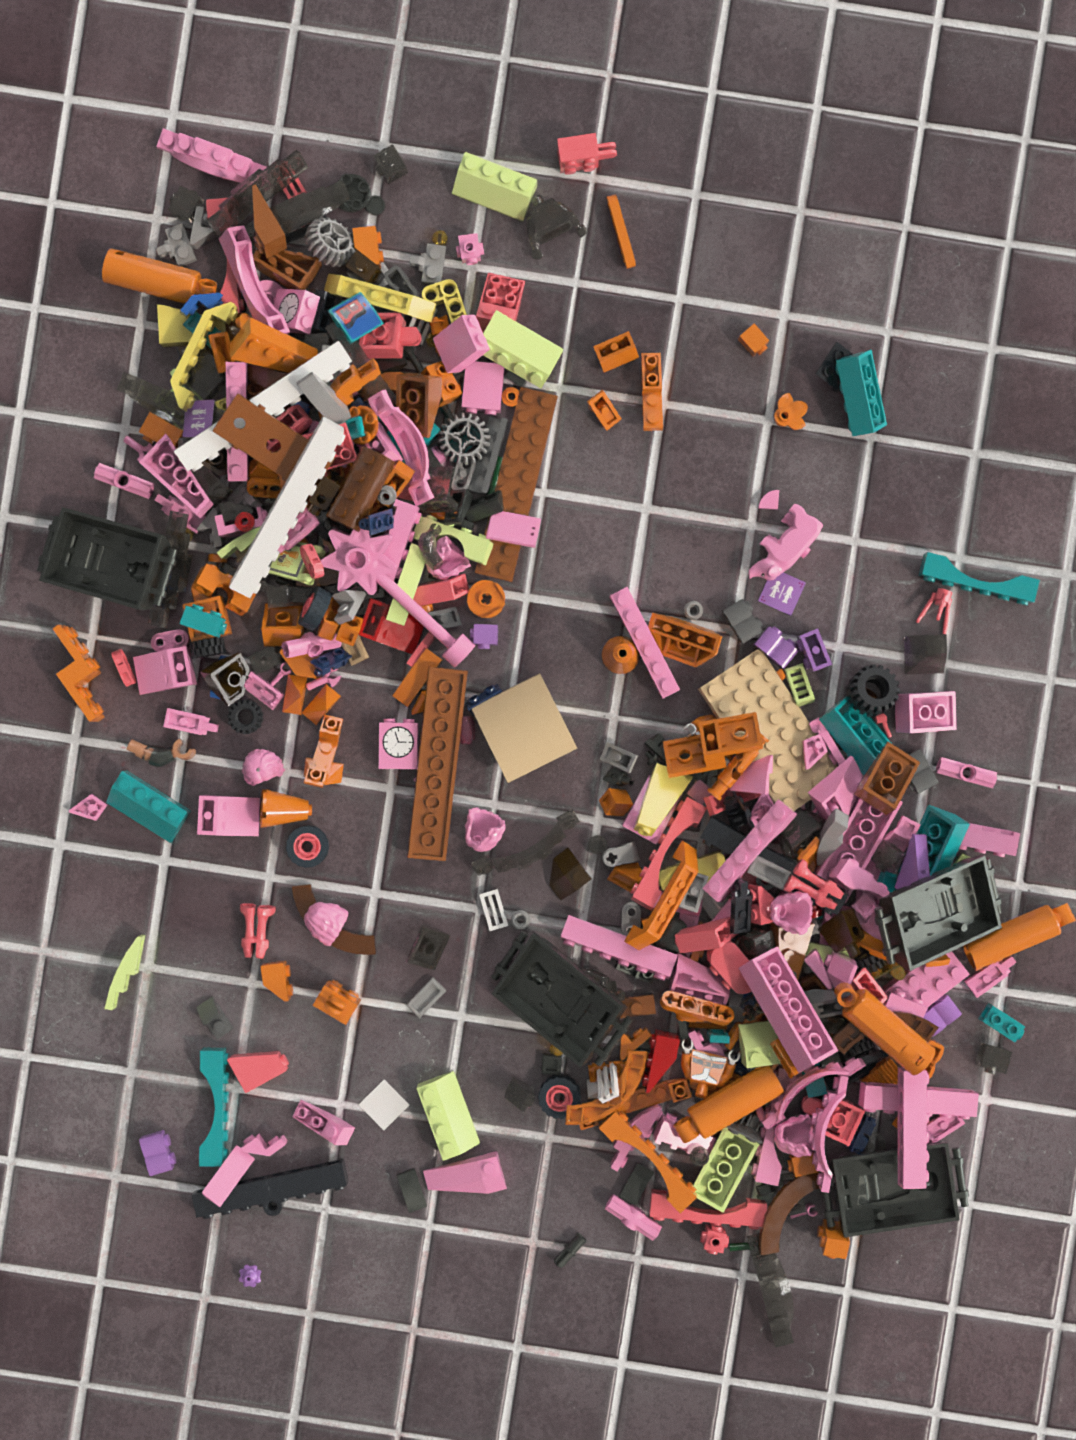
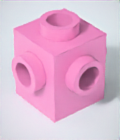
[456,233,484,265]

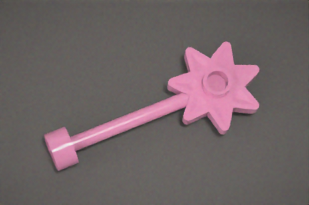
[321,528,475,668]

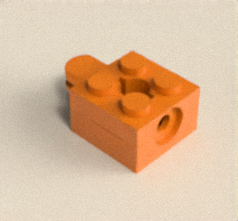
[182,587,232,642]
[313,980,362,1025]

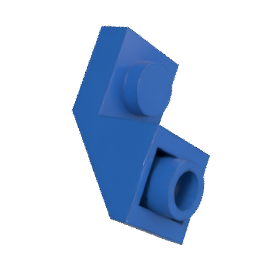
[180,293,224,318]

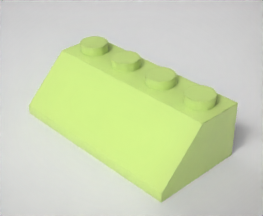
[452,152,537,222]
[483,310,564,388]
[738,1021,781,1068]
[417,1071,480,1161]
[694,1127,759,1213]

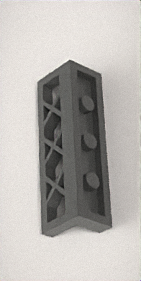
[469,416,508,495]

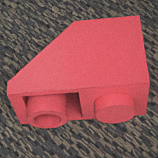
[748,884,775,925]

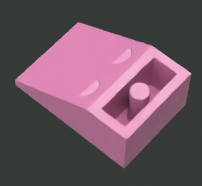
[133,646,197,695]
[808,756,863,820]
[197,795,261,836]

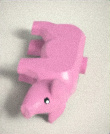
[748,504,823,581]

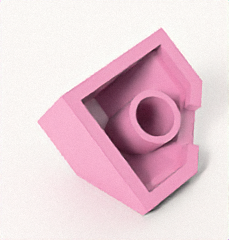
[824,950,858,989]

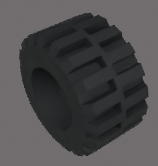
[846,664,900,717]

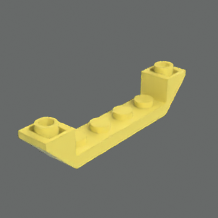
[324,274,437,323]
[170,302,238,412]

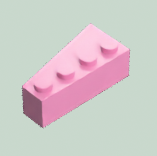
[139,434,214,519]
[383,499,422,582]

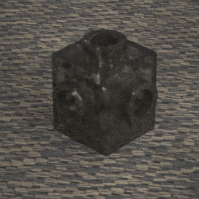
[871,840,906,874]

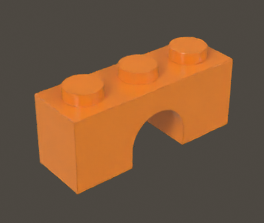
[191,563,256,616]

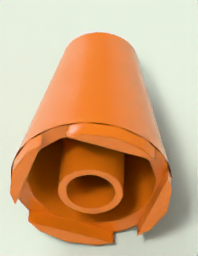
[602,636,640,674]
[260,789,312,828]

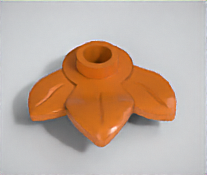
[774,393,808,430]

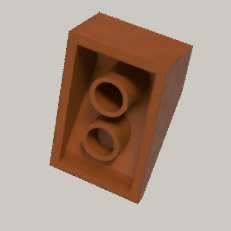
[252,184,287,259]
[396,373,442,438]
[854,742,920,815]

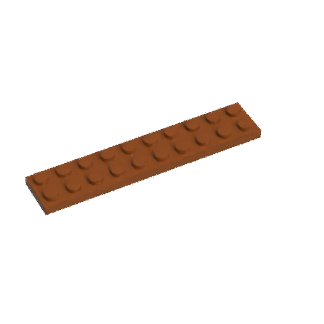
[475,387,558,582]
[407,666,468,861]

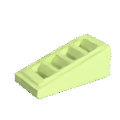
[784,663,815,707]

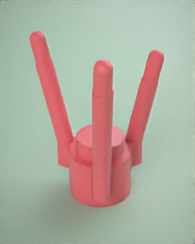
[916,588,953,638]

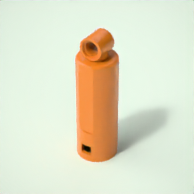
[102,248,217,304]
[962,903,1076,971]
[834,982,936,1076]
[673,1065,785,1143]

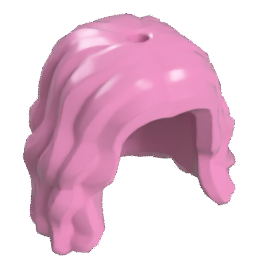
[425,536,471,580]
[242,749,285,786]
[465,807,505,852]
[770,891,813,935]
[304,902,348,946]
[774,1114,813,1157]

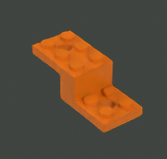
[53,624,105,722]
[663,712,763,778]

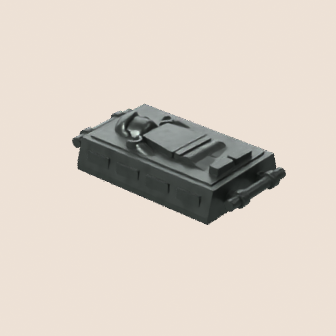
[37,507,178,610]
[874,855,1002,971]
[491,931,633,1067]
[819,1142,969,1238]

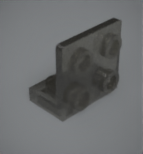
[186,348,226,400]
[413,466,459,513]

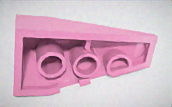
[423,1151,507,1194]

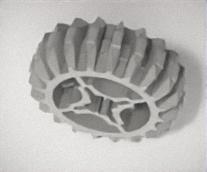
[304,217,355,267]
[439,413,491,465]

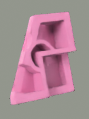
[730,755,773,794]

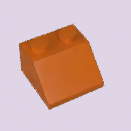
[261,603,304,646]

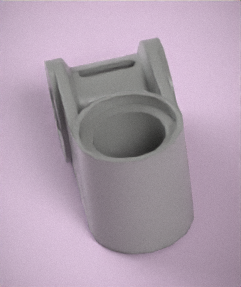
[602,841,640,867]

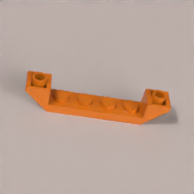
[624,841,698,950]
[579,1078,692,1130]

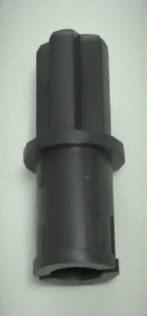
[554,1233,587,1268]

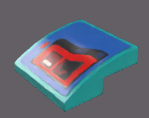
[328,292,384,344]

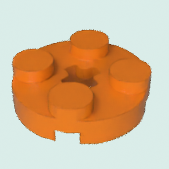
[467,580,505,618]

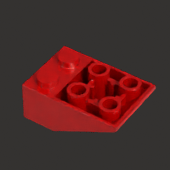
[358,598,424,654]
[641,1029,680,1093]

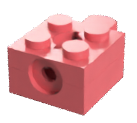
[557,133,617,175]
[359,313,422,358]
[801,1094,865,1146]

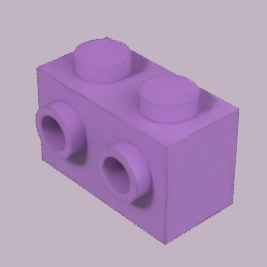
[470,624,498,649]
[796,629,832,672]

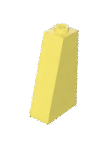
[157,305,226,347]
[633,763,693,837]
[659,851,726,891]

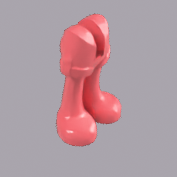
[783,859,844,910]
[240,903,276,959]

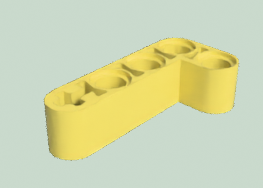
[422,279,467,323]

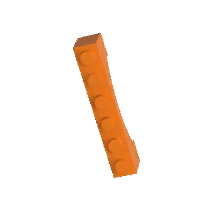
[599,1110,697,1214]

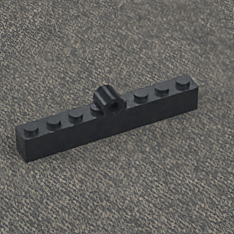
[700,816,849,915]
[191,1159,349,1219]

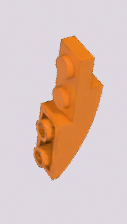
[641,353,663,431]
[318,358,381,420]

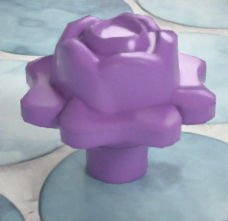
[239,1265,261,1287]

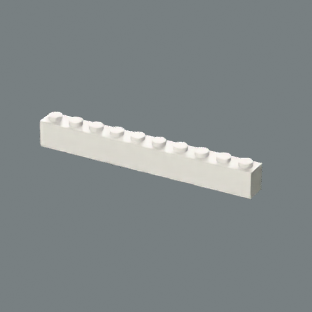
[174,341,352,472]
[229,417,345,598]

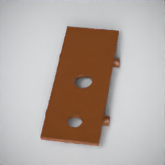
[212,393,335,485]

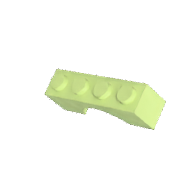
[413,515,494,565]

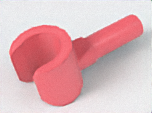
[874,713,892,738]

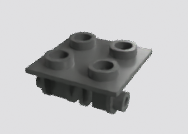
[727,1112,764,1144]

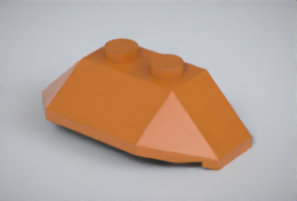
[648,613,722,667]

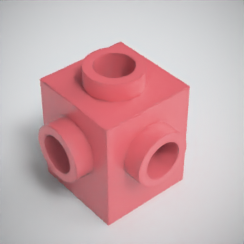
[700,1224,729,1254]

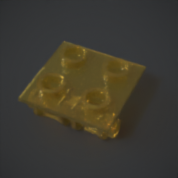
[870,963,906,980]

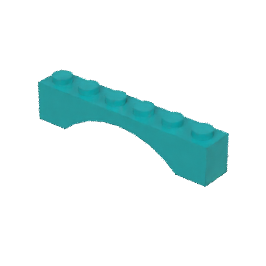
[918,552,1040,606]
[199,1047,229,1167]

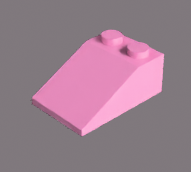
[895,691,956,733]
[622,775,683,844]

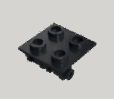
[815,342,853,396]
[723,791,755,833]

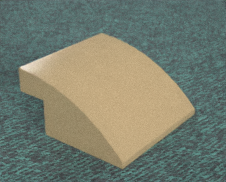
[472,673,577,783]

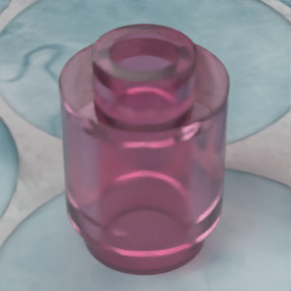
[460,716,476,744]

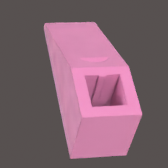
[292,1100,355,1145]

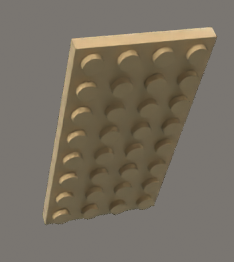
[698,648,838,811]

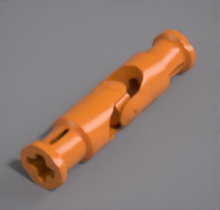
[707,733,770,801]

